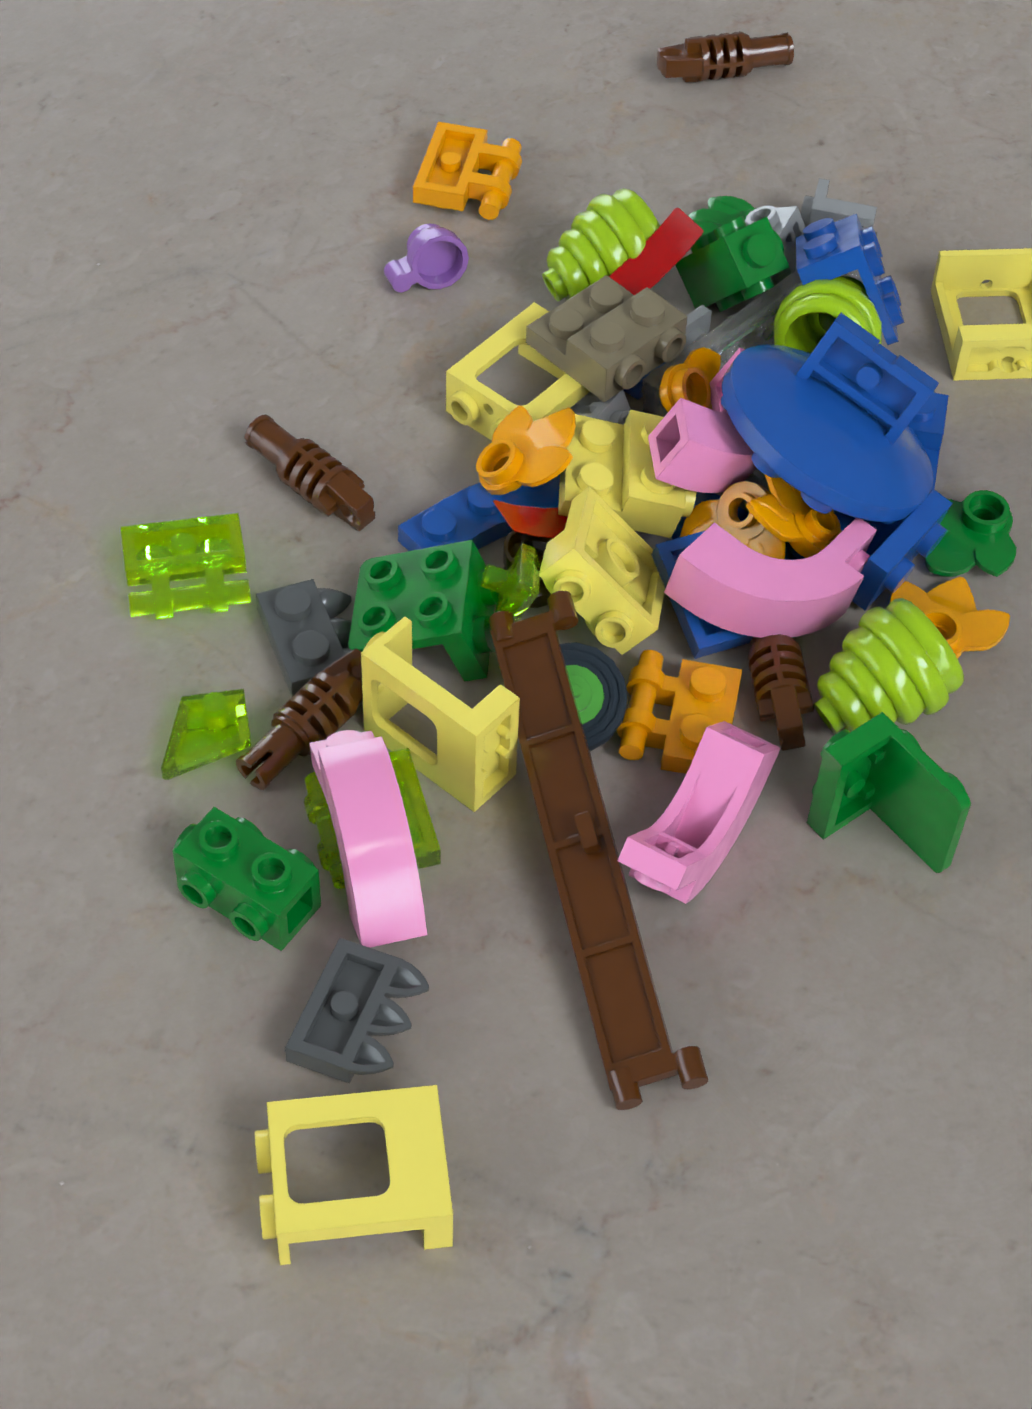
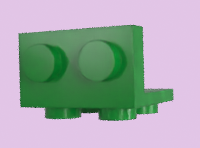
[348,540,502,682]
[806,712,971,873]

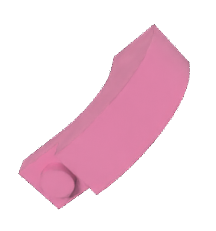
[648,347,756,493]
[664,518,877,638]
[617,721,781,904]
[309,730,427,948]

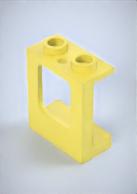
[931,248,1032,381]
[446,302,590,441]
[361,617,520,812]
[255,1085,453,1265]

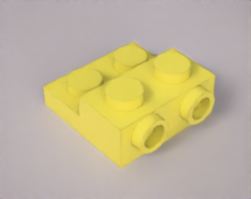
[558,409,697,538]
[539,486,665,655]

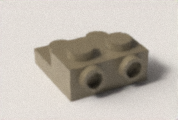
[526,275,688,402]

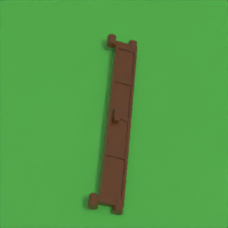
[489,591,708,1110]

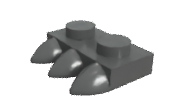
[256,579,352,697]
[285,938,429,1084]

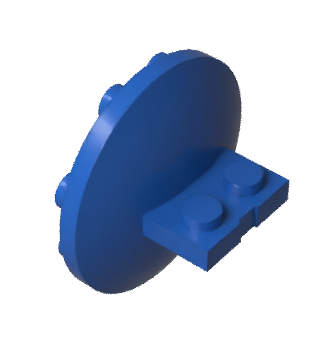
[720,313,939,524]

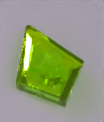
[480,543,540,622]
[161,689,251,780]

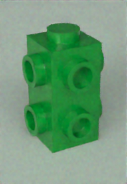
[675,216,790,312]
[172,807,321,951]

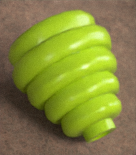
[542,188,661,301]
[774,275,882,354]
[813,598,964,734]

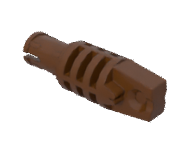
[657,31,794,82]
[244,414,375,531]
[747,634,814,751]
[236,648,363,790]

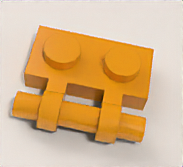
[413,121,522,220]
[617,650,742,774]

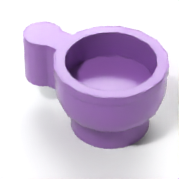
[384,223,469,292]

